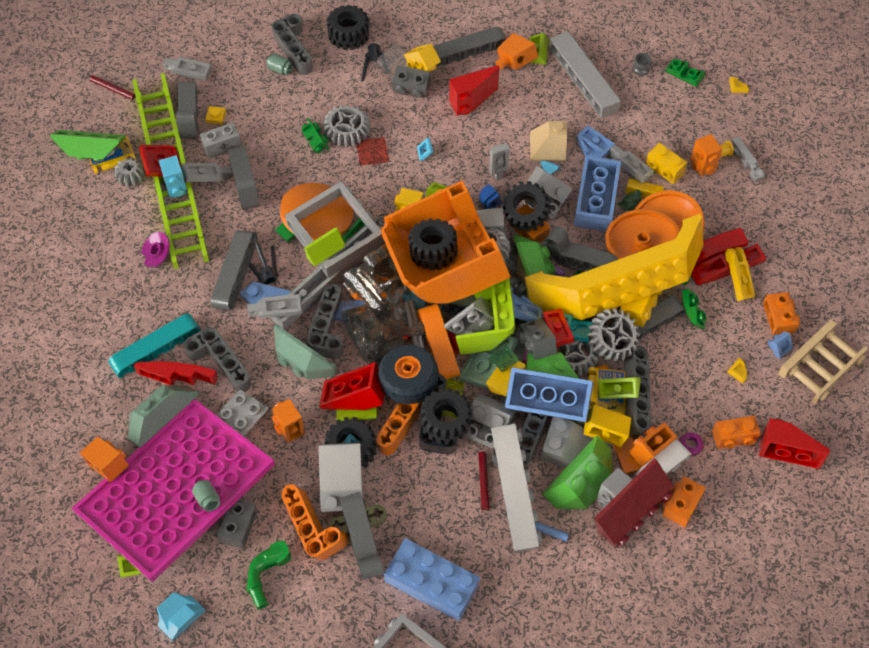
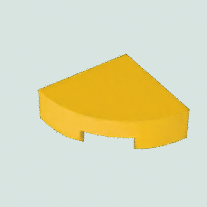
[729,77,749,93]
[727,358,747,384]

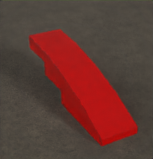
[694,227,749,267]
[691,243,767,286]
[134,361,218,386]

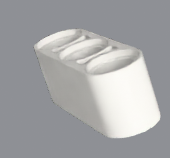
[635,440,692,476]

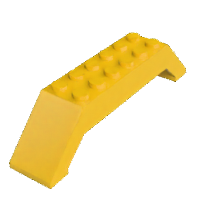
[524,214,703,320]

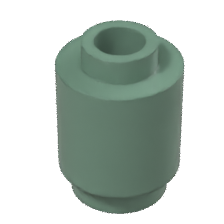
[266,53,293,75]
[192,480,220,512]

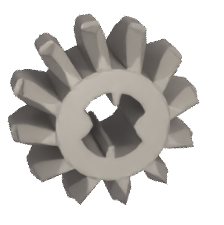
[114,157,145,188]

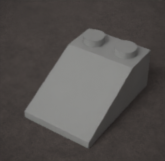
[540,417,609,468]
[319,443,363,512]

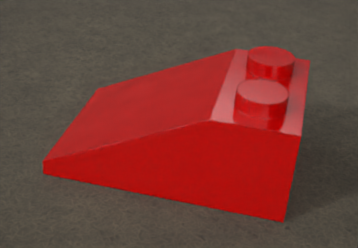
[449,65,500,116]
[319,362,384,410]
[759,418,830,469]

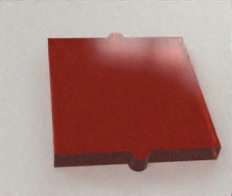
[356,137,389,166]

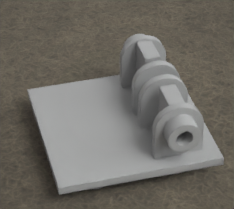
[216,390,269,438]

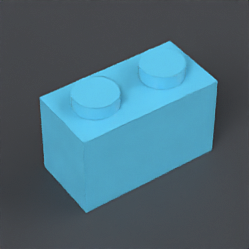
[159,155,188,198]

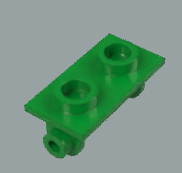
[302,118,329,154]

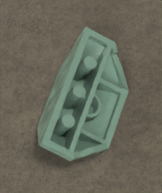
[274,324,337,380]
[128,385,199,448]

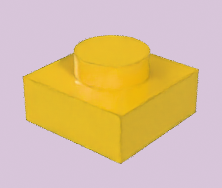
[205,106,226,125]

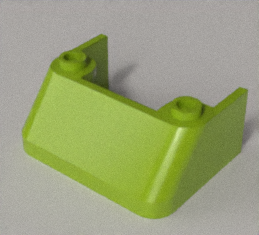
[456,278,515,355]

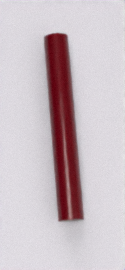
[90,75,136,100]
[478,451,490,510]

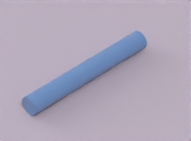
[535,522,569,541]

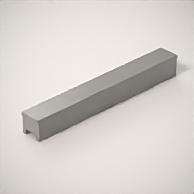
[271,216,384,330]

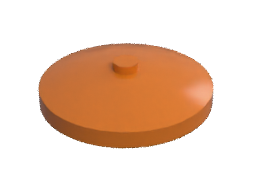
[280,183,353,241]
[634,190,705,233]
[605,209,680,259]

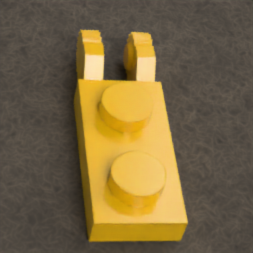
[725,247,755,301]

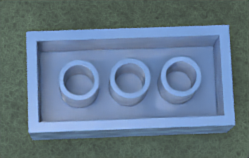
[574,156,621,231]
[505,368,594,422]
[384,538,480,621]

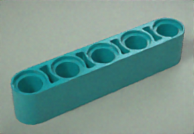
[108,313,201,378]

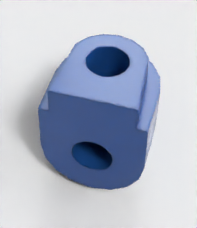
[479,184,502,209]

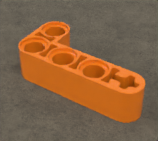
[418,303,460,380]
[377,400,425,455]
[281,484,349,560]

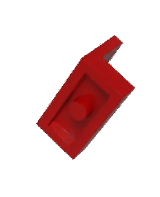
[542,308,574,351]

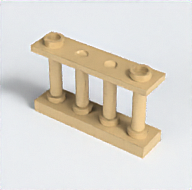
[778,319,868,404]

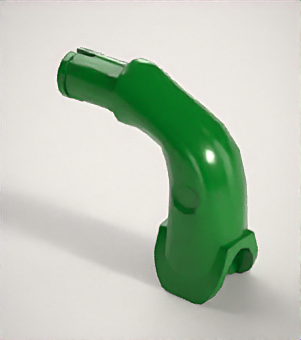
[246,541,291,610]

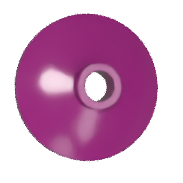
[141,232,170,268]

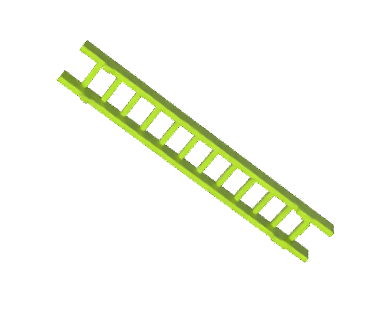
[132,73,209,269]

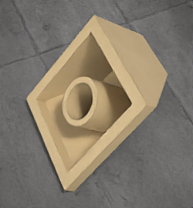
[530,121,567,161]

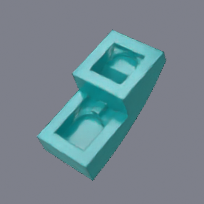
[564,314,592,343]

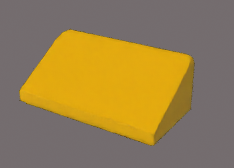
[625,178,664,198]
[486,355,527,396]

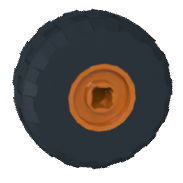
[378,345,439,404]

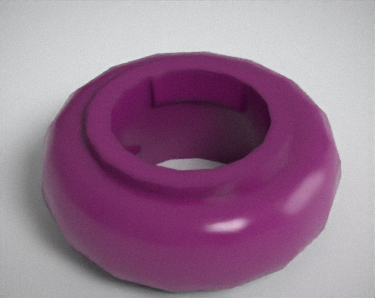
[679,432,704,456]

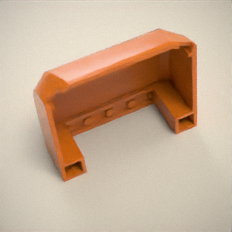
[381,180,510,304]

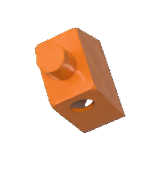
[495,33,538,70]

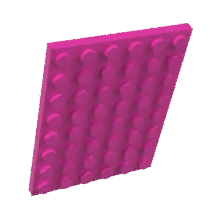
[72,399,276,582]

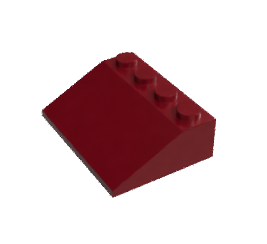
[594,458,674,548]

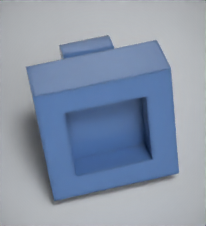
[768,331,793,359]

